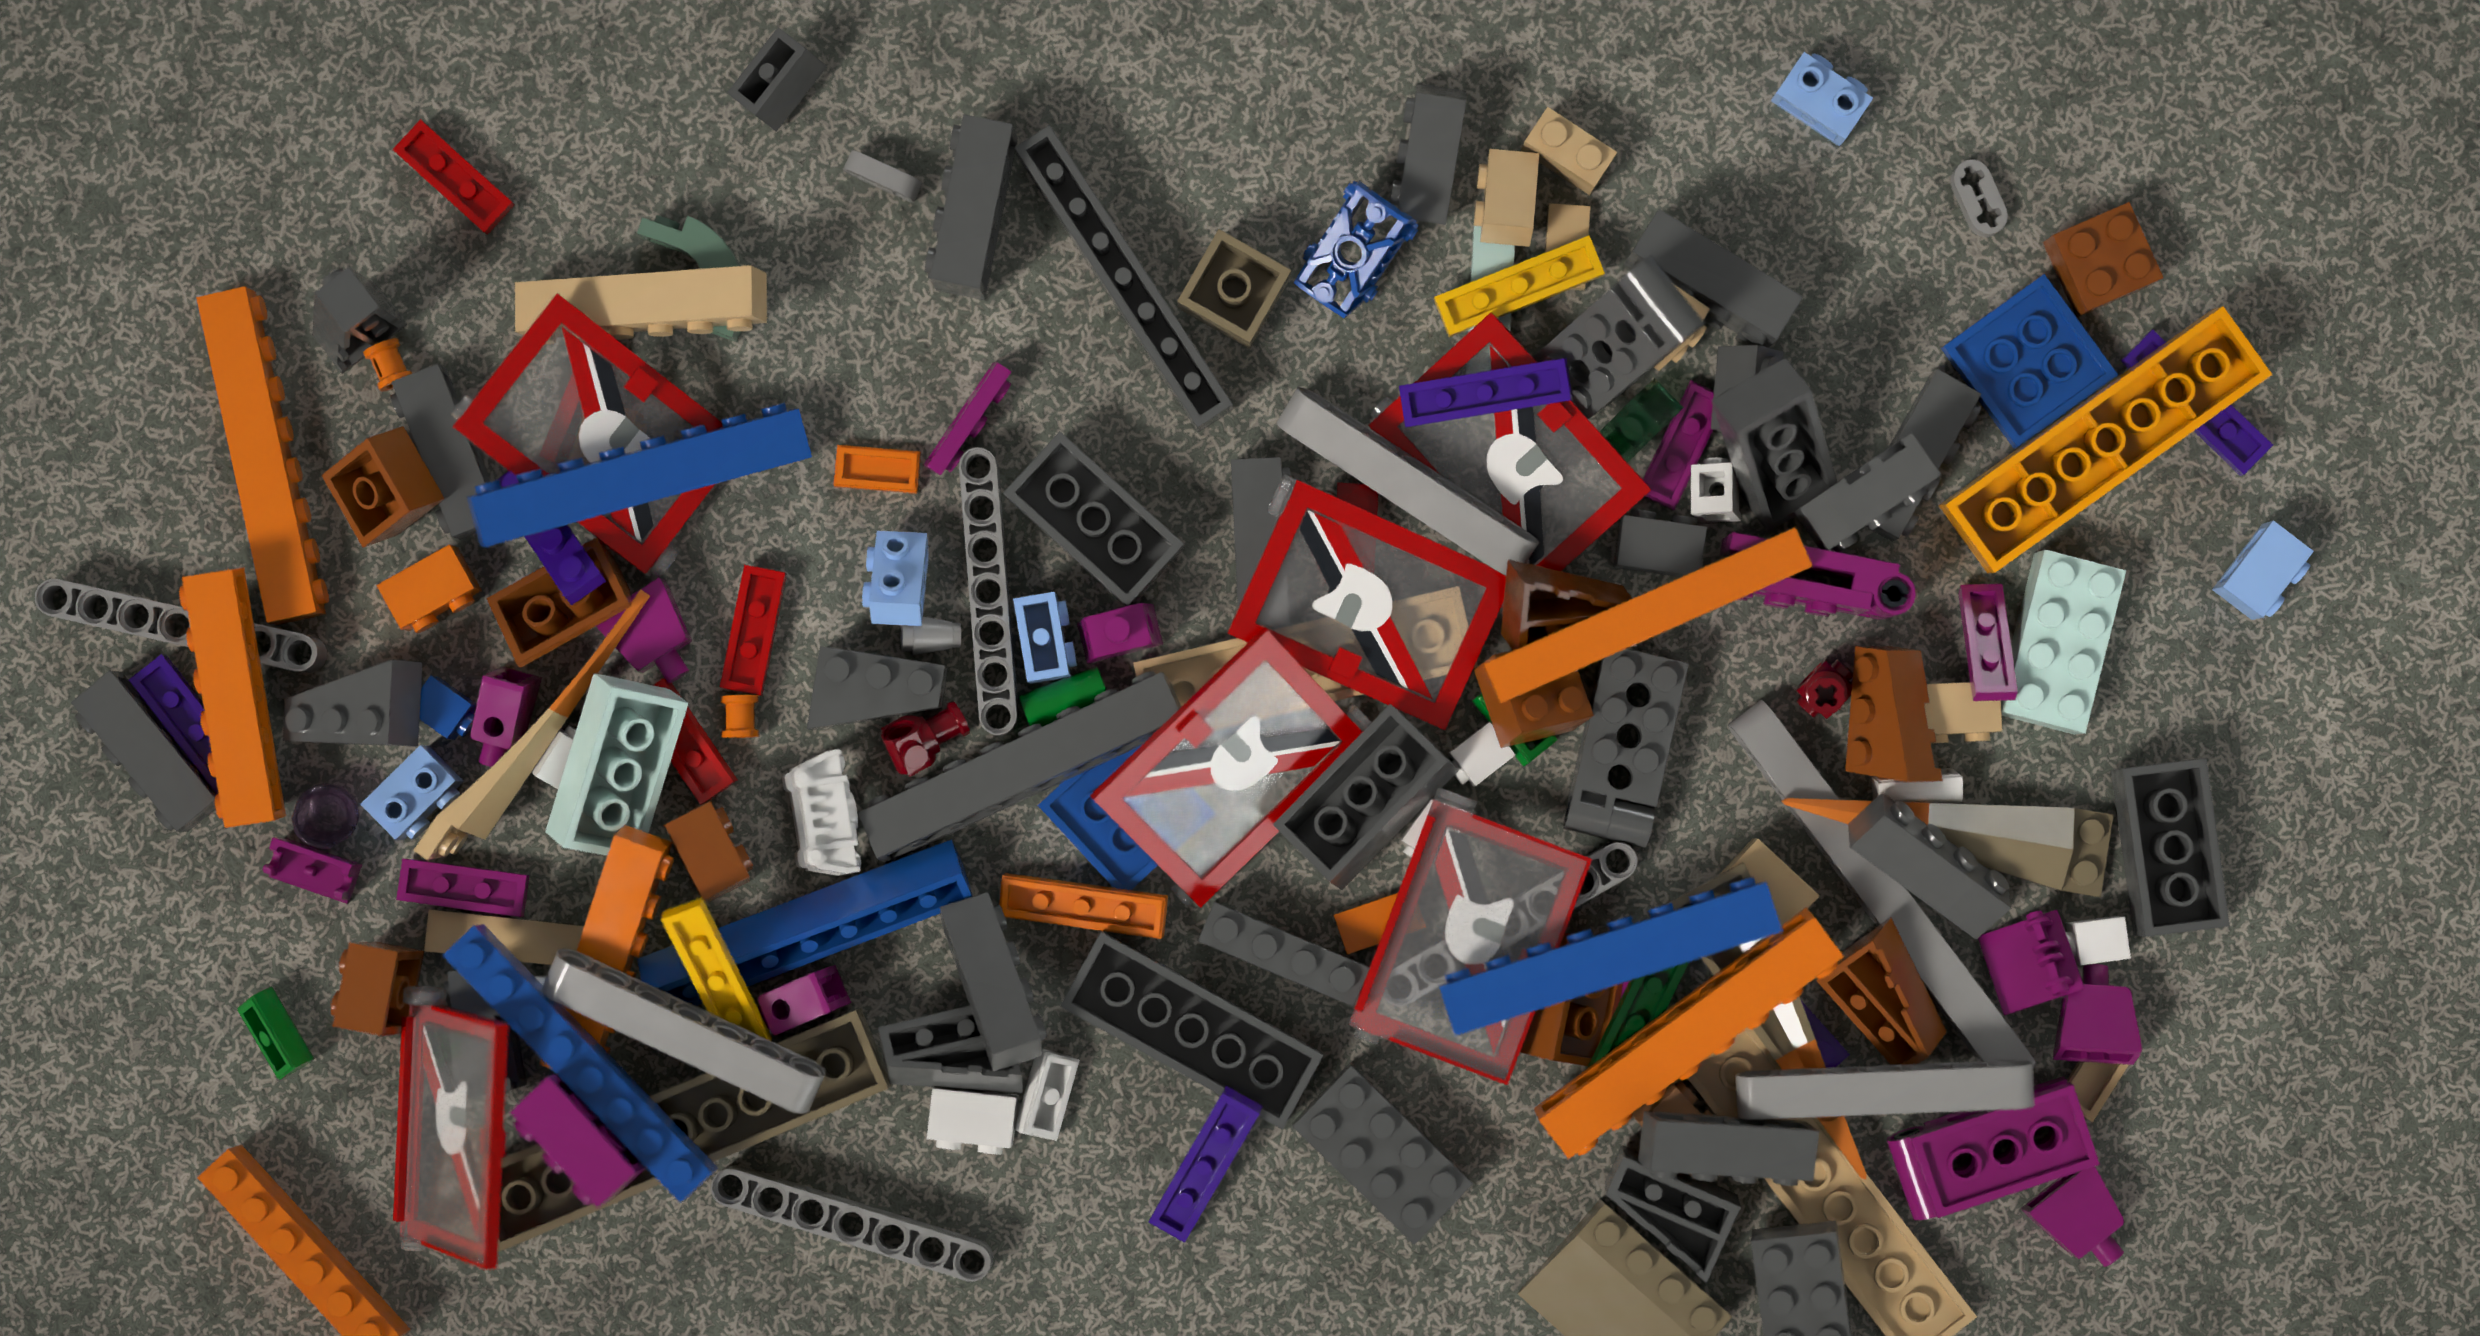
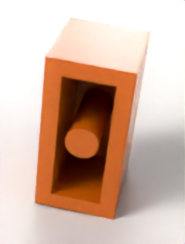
[376,544,482,633]

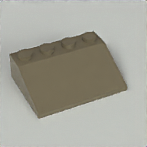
[1517,1199,1732,1336]

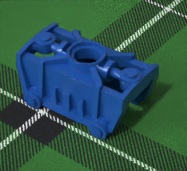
[1294,181,1419,318]

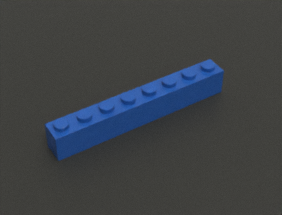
[466,403,812,547]
[637,840,973,1006]
[1438,877,1782,1036]
[443,924,719,1203]

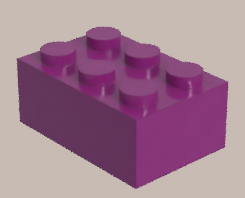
[510,1074,646,1208]

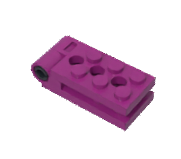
[1719,532,1916,620]
[1886,1076,2100,1220]

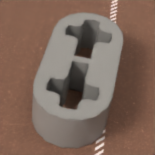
[843,150,923,203]
[1950,159,2008,237]

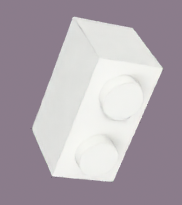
[927,1087,1019,1154]

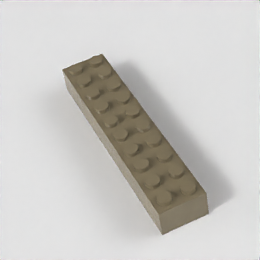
[483,1008,893,1252]

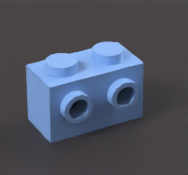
[1771,52,1873,146]
[2212,520,2314,620]
[862,531,929,626]
[1013,591,1077,684]
[360,745,464,840]

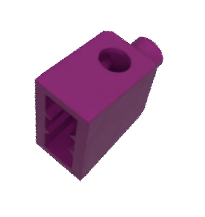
[596,577,692,683]
[1077,603,1164,664]
[470,666,542,767]
[2053,964,2142,1065]
[757,965,851,1036]
[2021,1166,2125,1267]

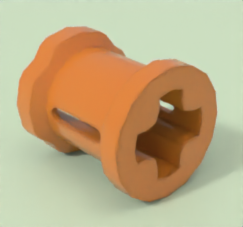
[363,338,412,392]
[721,695,759,738]

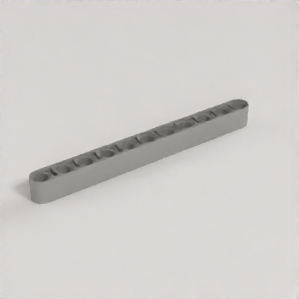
[1727,700,2037,1069]

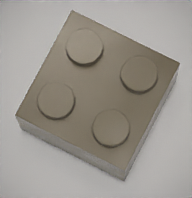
[1177,229,1292,349]

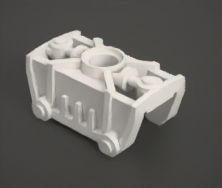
[782,749,861,876]

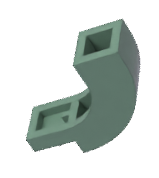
[637,215,742,343]

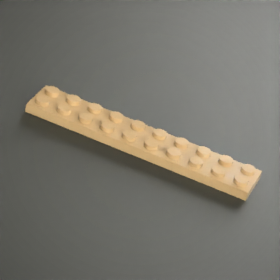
[1687,1028,1977,1336]

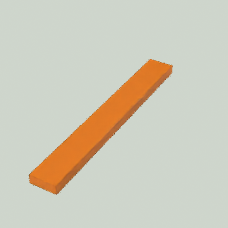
[1483,528,1812,704]

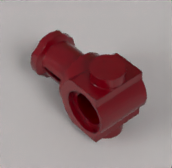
[1796,658,1853,719]
[881,700,970,777]

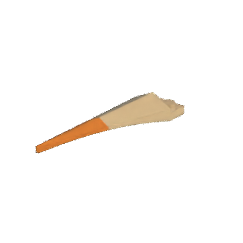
[413,590,650,860]

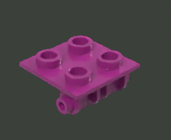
[1978,909,2085,1016]

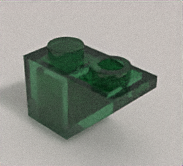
[1600,378,1684,462]

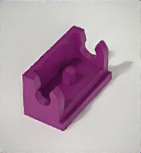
[263,837,363,904]

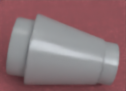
[900,616,961,656]

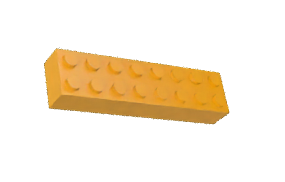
[1938,306,2273,573]

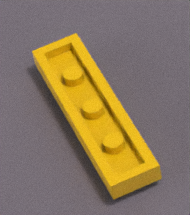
[1434,235,1605,337]
[661,898,772,1041]

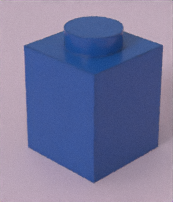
[419,675,477,740]

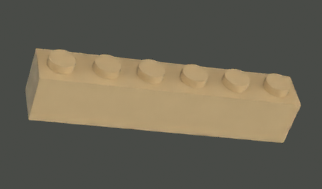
[515,265,767,344]

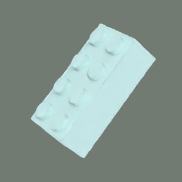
[2001,549,2126,735]
[545,673,688,856]

